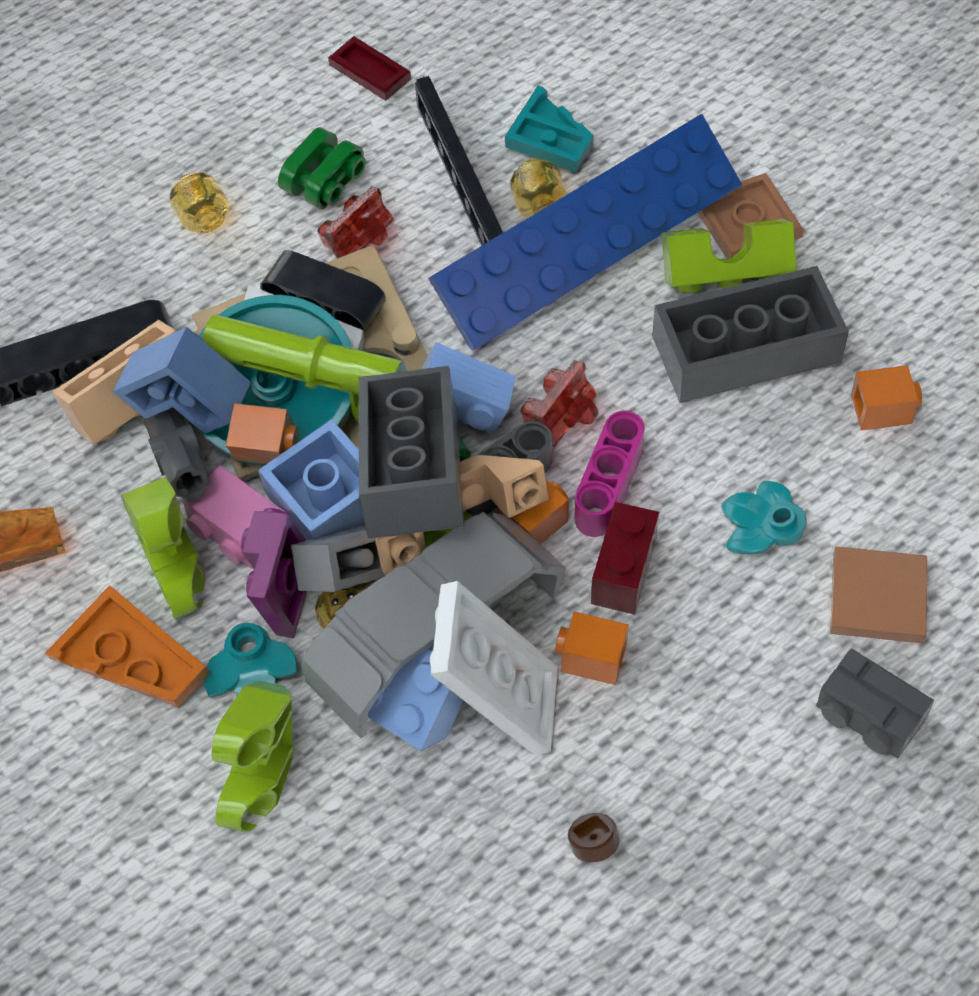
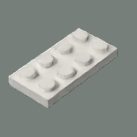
[430,581,558,754]

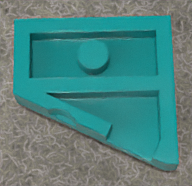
[505,85,594,173]

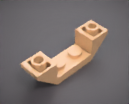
[375,455,548,575]

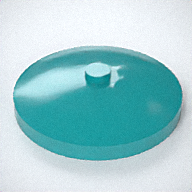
[199,295,353,465]

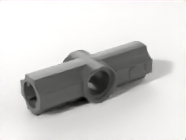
[144,407,210,502]

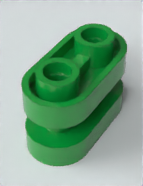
[278,127,366,209]

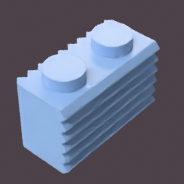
[422,342,516,434]

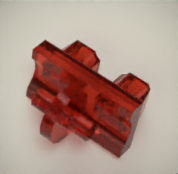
[317,186,394,258]
[520,360,599,447]

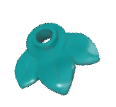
[721,481,807,555]
[204,623,297,697]

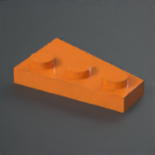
[45,585,211,708]

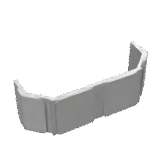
[301,512,566,738]

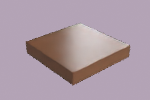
[698,173,804,258]
[830,546,927,644]

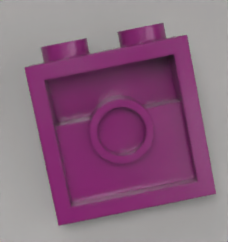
[241,508,307,638]

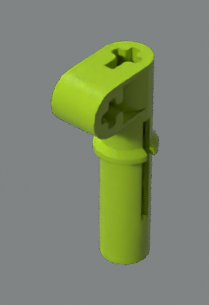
[202,314,406,423]

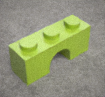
[661,219,797,293]

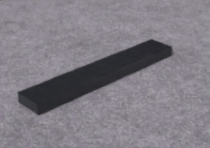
[415,76,503,246]

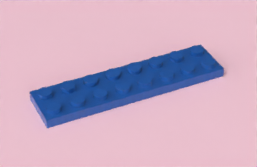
[428,114,743,351]

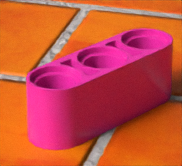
[574,410,645,537]

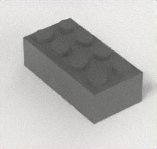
[652,266,849,403]
[359,366,464,539]

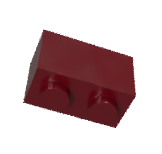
[591,502,659,615]

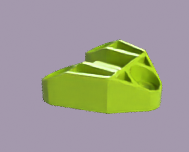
[121,477,205,620]
[211,680,293,832]

